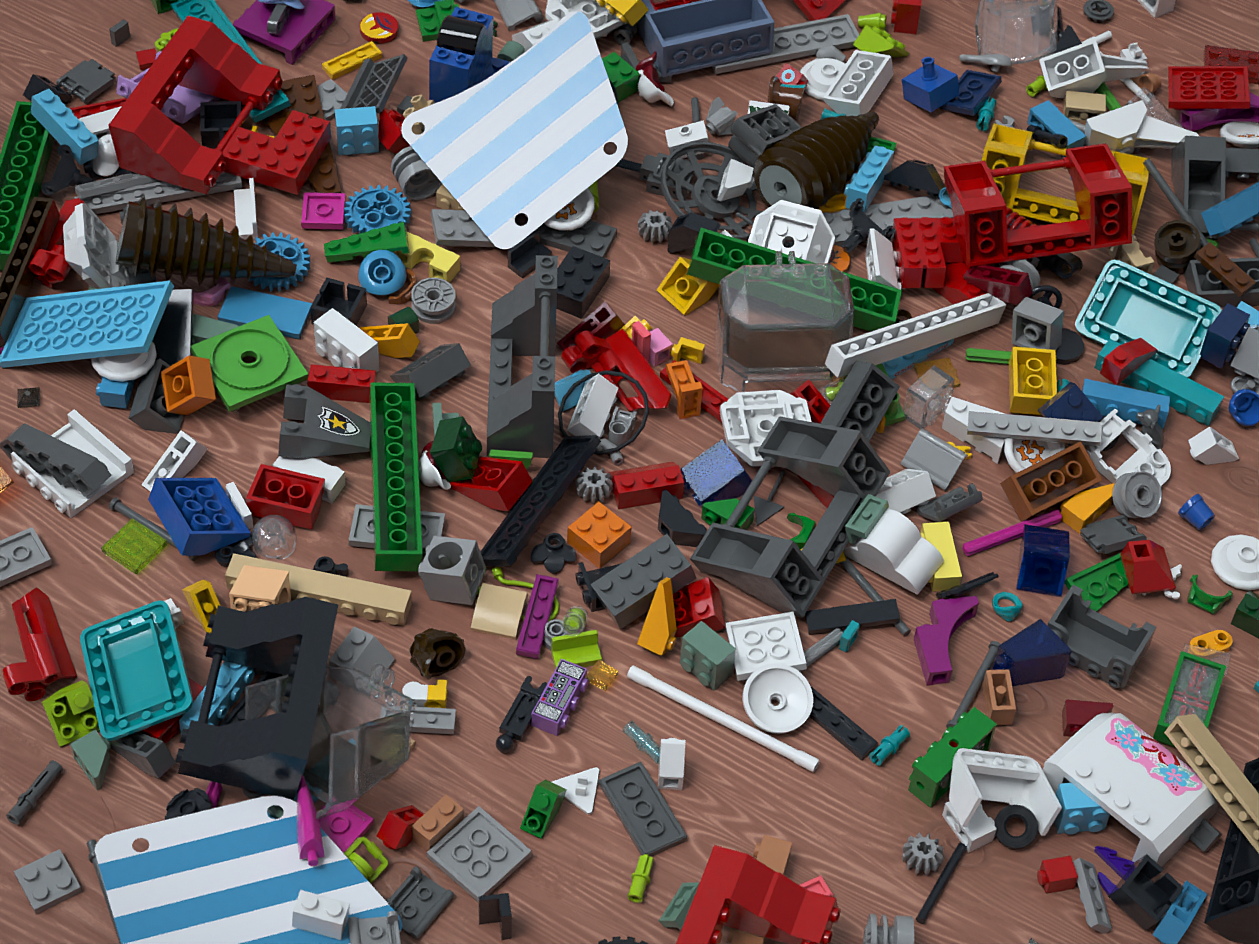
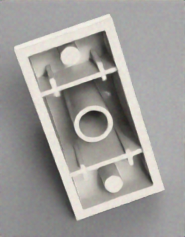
[844,509,944,595]

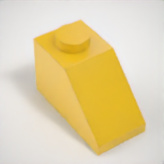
[182,580,220,633]

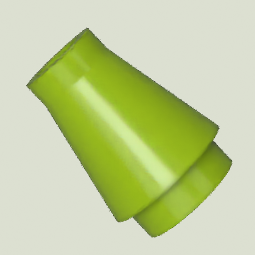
[858,12,887,30]

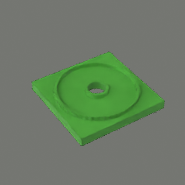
[190,315,309,412]

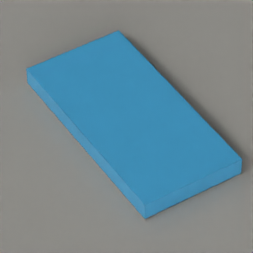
[217,286,312,339]

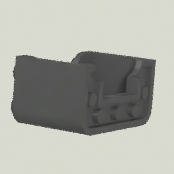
[1042,585,1156,688]

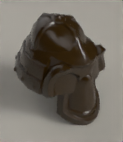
[409,628,466,680]

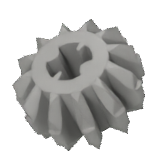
[638,210,672,244]
[575,466,613,504]
[902,832,944,876]

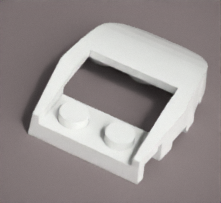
[1083,409,1171,486]

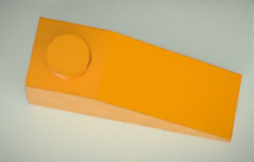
[358,323,420,358]
[1060,483,1115,534]
[637,577,677,656]

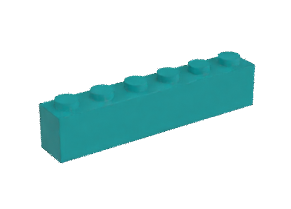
[1094,339,1224,426]

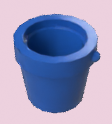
[1178,494,1215,530]

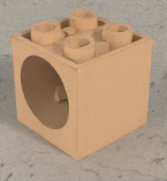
[229,565,291,612]

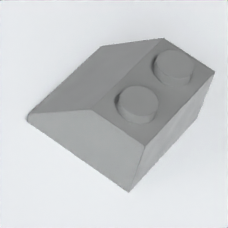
[329,627,395,696]

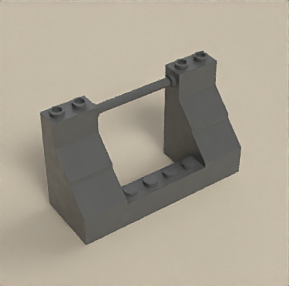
[1171,136,1259,240]
[487,255,558,458]
[690,416,890,618]

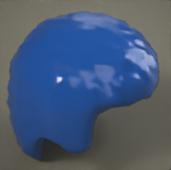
[1228,389,1259,426]

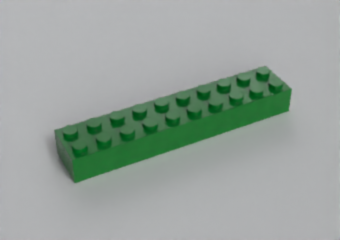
[0,101,55,270]
[687,228,902,332]
[369,382,422,571]

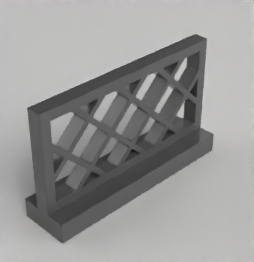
[340,54,408,114]

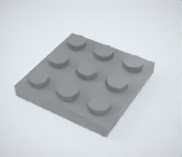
[427,806,532,902]

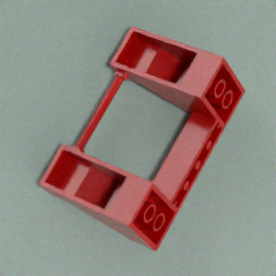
[108,16,283,194]
[944,143,1132,267]
[676,845,841,944]

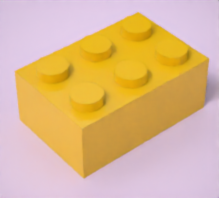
[1009,347,1057,415]

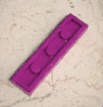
[516,574,559,659]

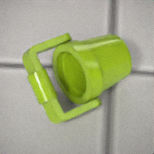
[344,837,388,883]

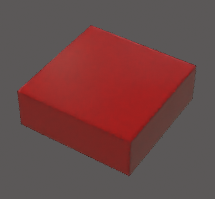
[136,48,156,70]

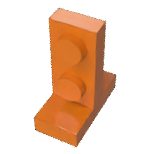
[666,360,703,419]

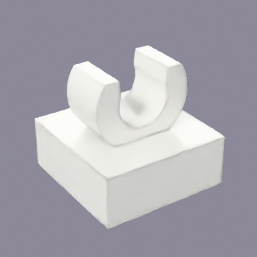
[1120,42,1147,61]

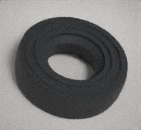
[994,805,1038,849]

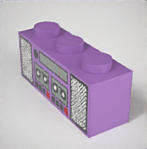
[531,659,589,736]

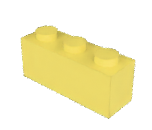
[920,522,962,592]

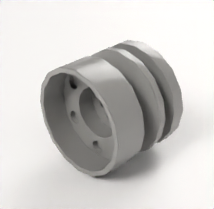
[390,146,442,201]
[863,914,914,944]

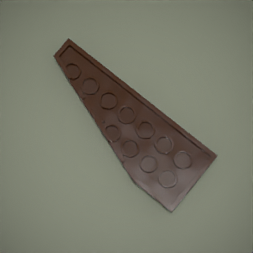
[263,75,341,193]

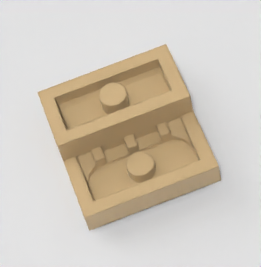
[471,583,527,640]

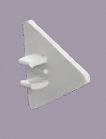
[552,767,599,815]

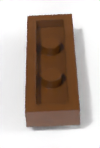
[1194,242,1256,297]

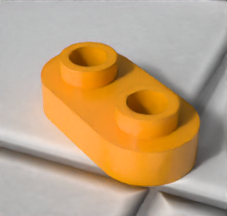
[1188,630,1233,659]

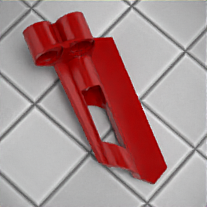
[28,198,84,288]
[561,329,672,412]
[2,587,77,701]

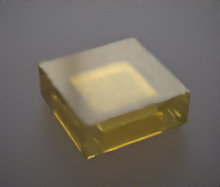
[587,660,618,691]

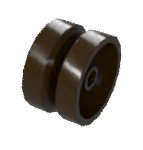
[1154,220,1201,274]

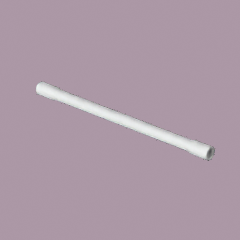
[627,665,820,773]

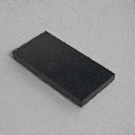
[152,289,194,366]

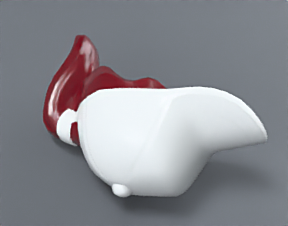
[636,52,674,106]
[93,134,119,176]
[418,441,451,490]

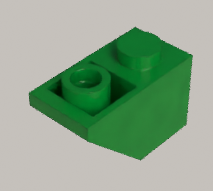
[701,498,755,530]
[520,780,567,839]

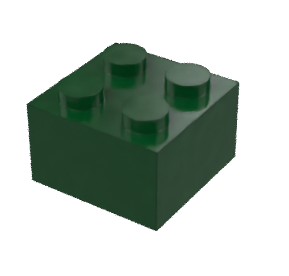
[430,416,482,483]

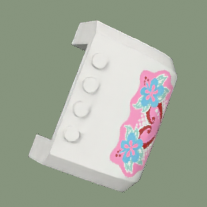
[1043,713,1218,867]

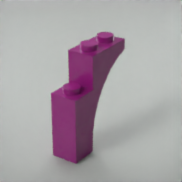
[1179,92,1259,132]
[914,596,979,686]

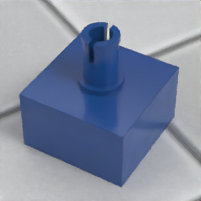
[902,57,959,112]

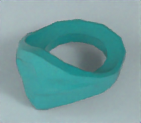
[992,592,1023,622]

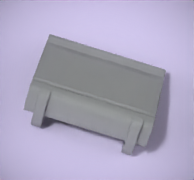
[494,0,543,31]
[901,429,968,491]
[348,911,401,944]

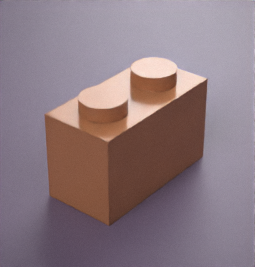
[982,669,1016,725]
[412,795,464,852]

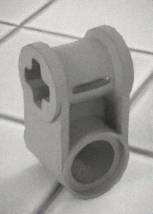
[608,406,638,446]

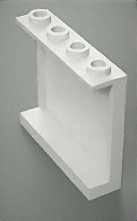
[11,409,134,518]

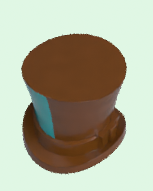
[767,76,805,121]

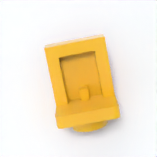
[671,337,705,364]

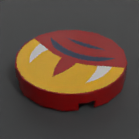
[360,12,398,44]

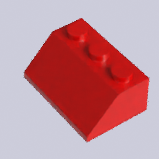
[608,462,684,510]
[246,464,325,530]

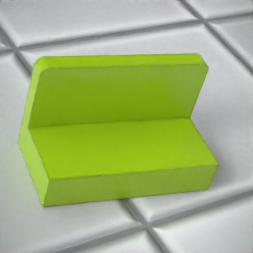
[551,630,602,669]

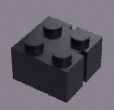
[200,101,243,148]
[310,277,367,326]
[1108,854,1184,930]

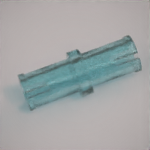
[623,720,660,763]

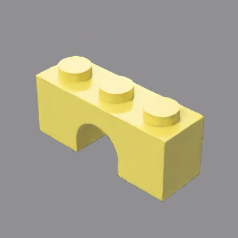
[393,232,460,283]

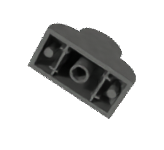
[728,104,802,170]

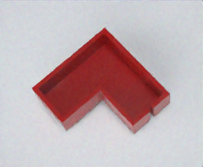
[223,110,331,195]
[892,217,964,288]

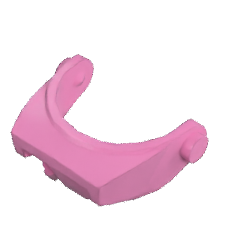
[193,278,230,306]

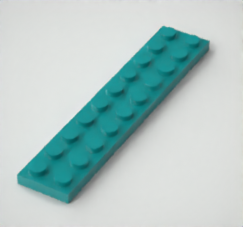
[171,0,291,123]

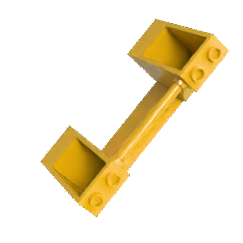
[982,124,1151,235]

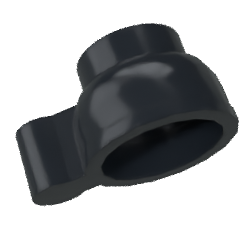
[313,556,349,577]

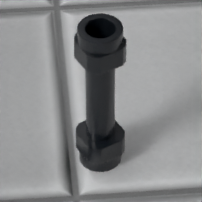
[1026,125,1068,148]

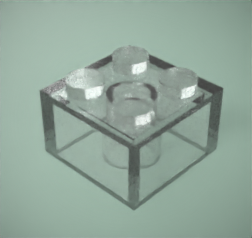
[903,365,955,429]

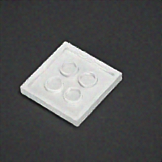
[725,612,807,681]

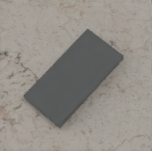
[598,762,687,857]

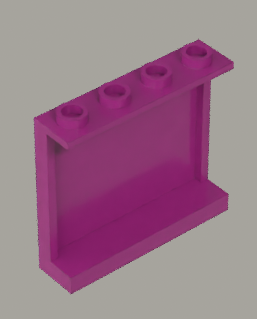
[233,0,336,65]

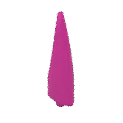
[297,776,324,866]

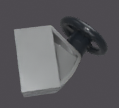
[1011,285,1064,350]

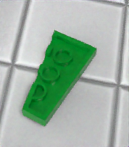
[324,222,410,262]
[1064,553,1129,612]

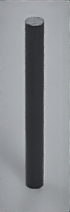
[916,843,967,924]

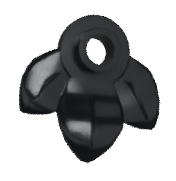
[531,533,576,574]
[215,534,257,567]

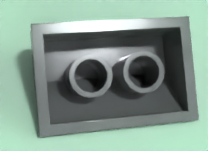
[390,343,471,399]
[128,359,184,434]

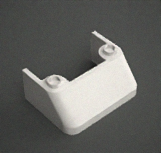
[949,748,1062,836]

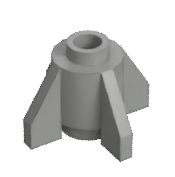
[706,97,738,135]

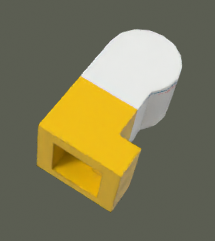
[402,680,447,708]

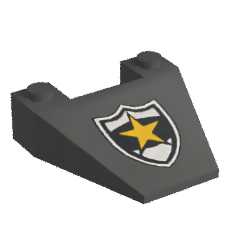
[278,384,370,458]

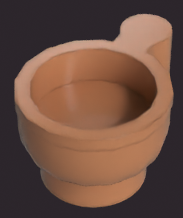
[1131,73,1161,95]

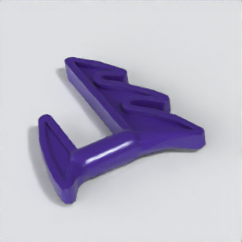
[1094,846,1134,904]

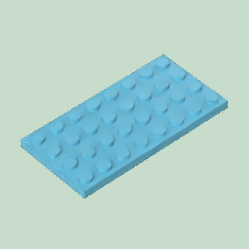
[0,281,174,368]

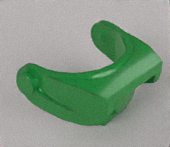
[787,513,816,549]
[1187,574,1233,614]

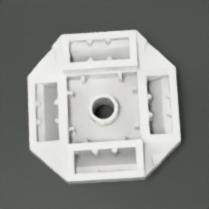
[545,0,627,40]
[748,200,836,267]
[63,203,129,289]
[720,390,812,467]

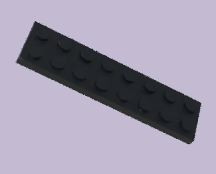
[480,435,601,566]

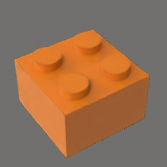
[161,355,216,415]
[567,501,632,569]

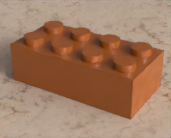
[1000,441,1102,522]

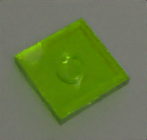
[101,518,167,574]

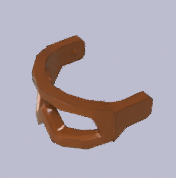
[388,269,416,304]

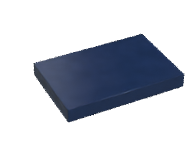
[939,70,1002,116]

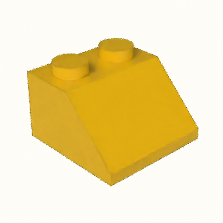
[657,257,720,315]

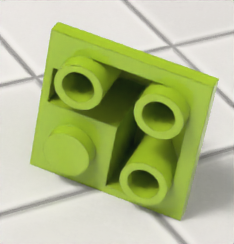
[853,25,909,57]
[42,680,100,747]

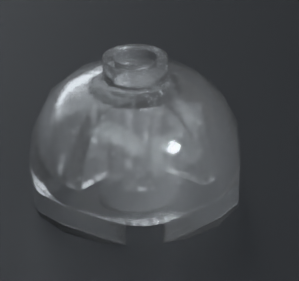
[252,515,297,561]

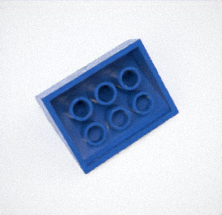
[148,478,251,556]

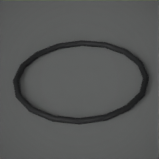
[558,370,649,455]

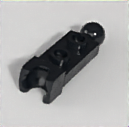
[495,676,547,753]

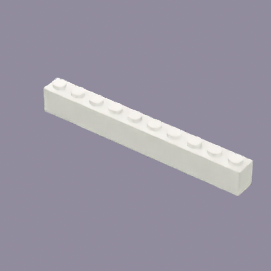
[825,293,1006,378]

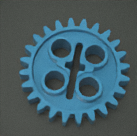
[344,185,411,234]
[250,232,310,292]

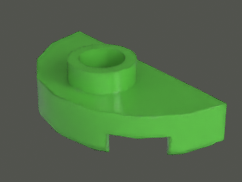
[489,449,533,469]

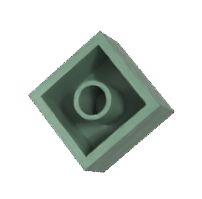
[680,621,736,691]

